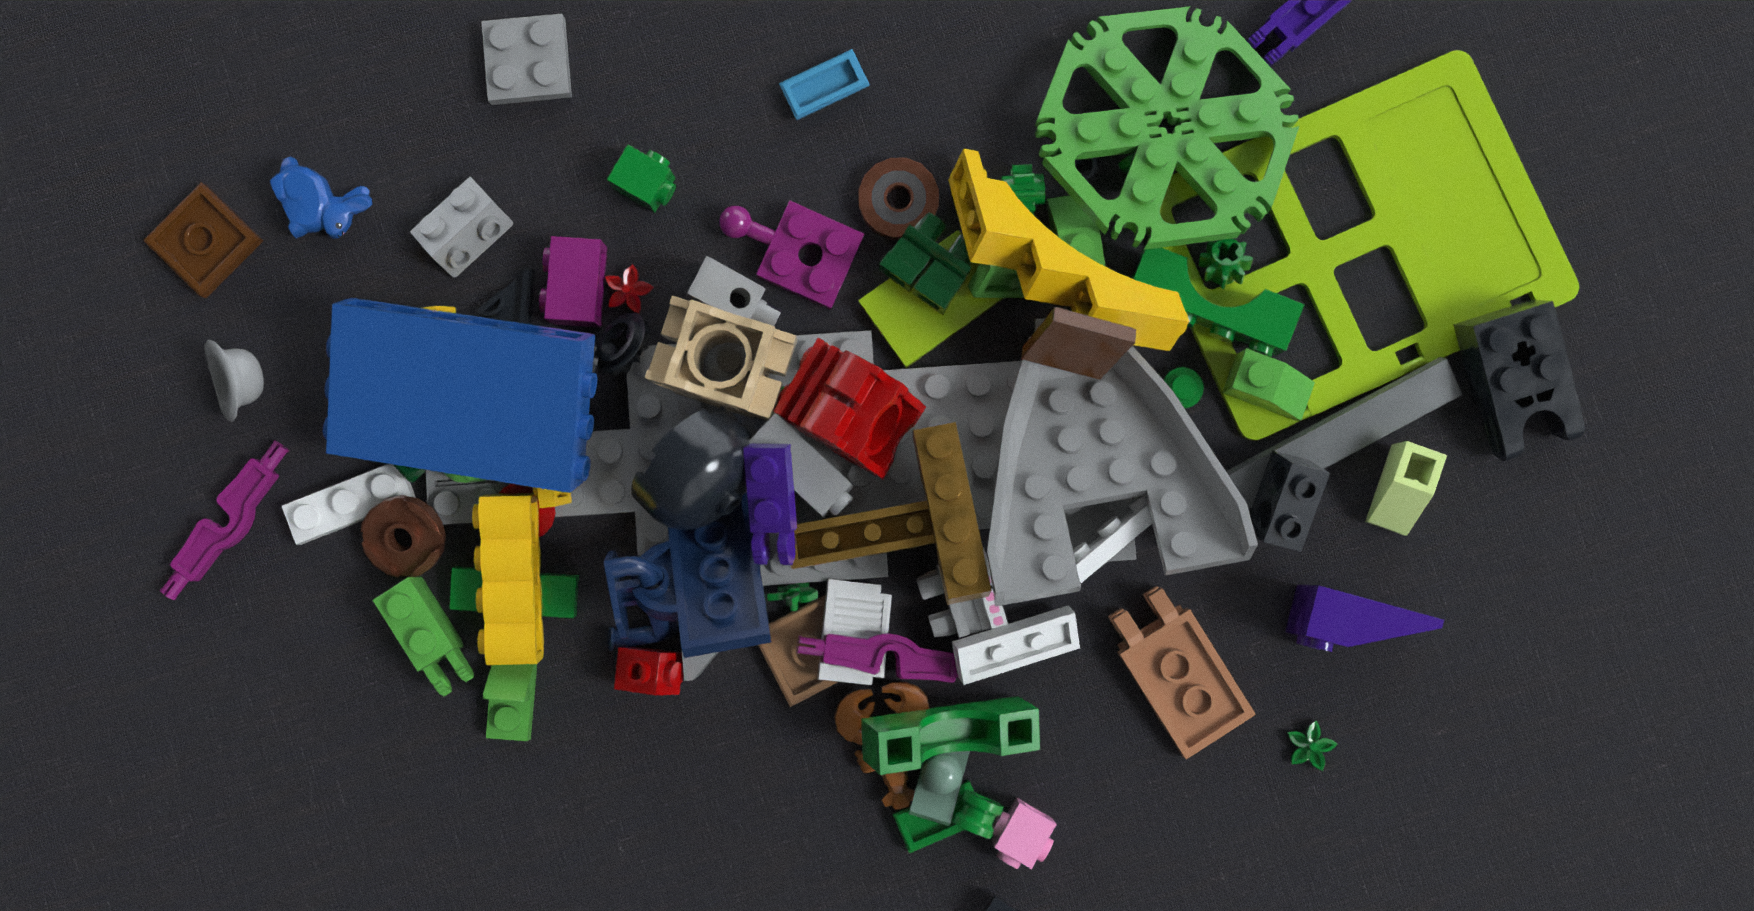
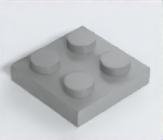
[481,14,572,105]

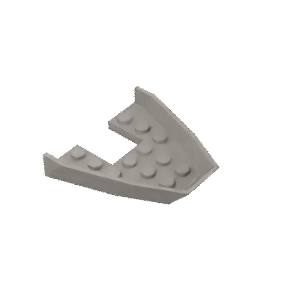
[987,337,1258,607]

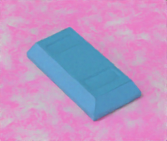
[779,49,870,120]

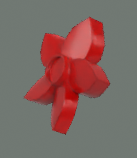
[605,264,654,314]

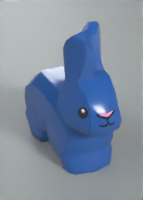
[270,157,372,239]

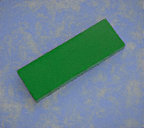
[450,566,579,619]

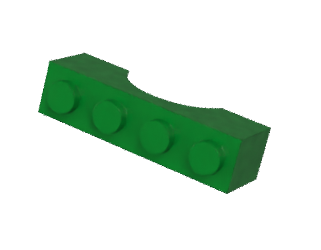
[1131,247,1305,357]
[861,696,1040,775]

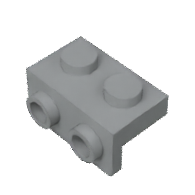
[410,177,513,277]

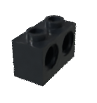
[1250,450,1330,552]

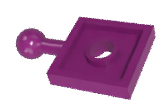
[719,200,864,310]

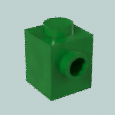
[607,145,676,213]

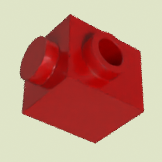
[614,647,684,696]

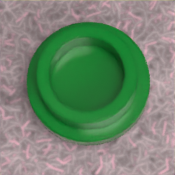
[1163,367,1204,409]

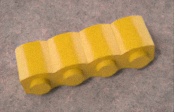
[472,493,544,665]

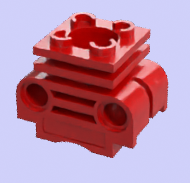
[774,338,926,479]

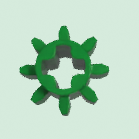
[1001,164,1045,215]
[1198,239,1253,289]

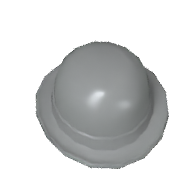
[204,340,264,422]

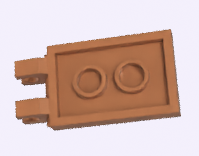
[1108,586,1256,759]

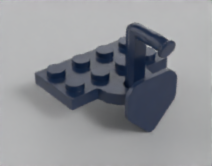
[604,492,772,658]

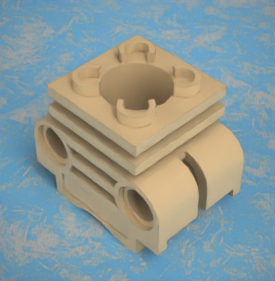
[644,296,798,421]

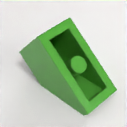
[1046,196,1105,266]
[1222,348,1315,421]

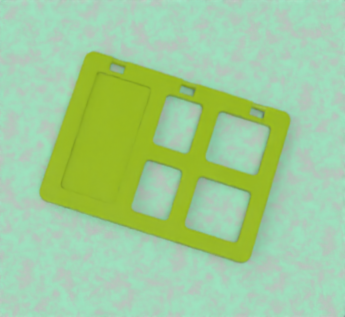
[1147,50,1579,441]

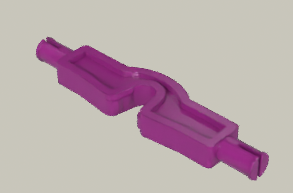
[160,440,289,600]
[796,634,980,683]

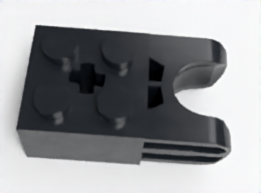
[1453,300,1585,461]

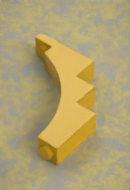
[948,148,1189,351]

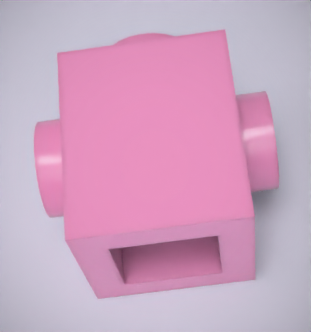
[992,797,1057,869]

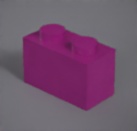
[539,236,607,328]

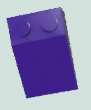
[1285,585,1444,652]

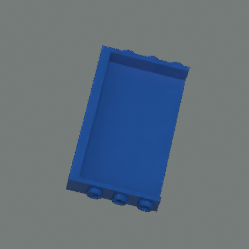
[323,298,597,493]

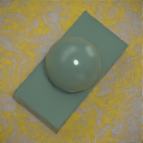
[909,751,970,826]

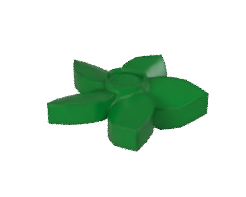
[767,582,818,611]
[1287,720,1337,771]

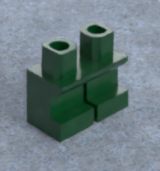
[879,212,972,315]

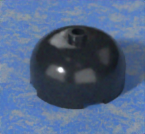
[631,406,752,530]

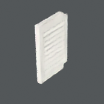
[817,579,892,685]

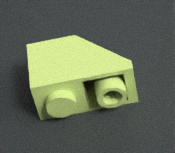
[1365,441,1447,536]

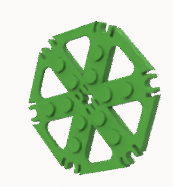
[1035,7,1299,250]

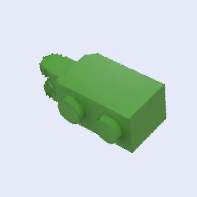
[373,577,474,697]

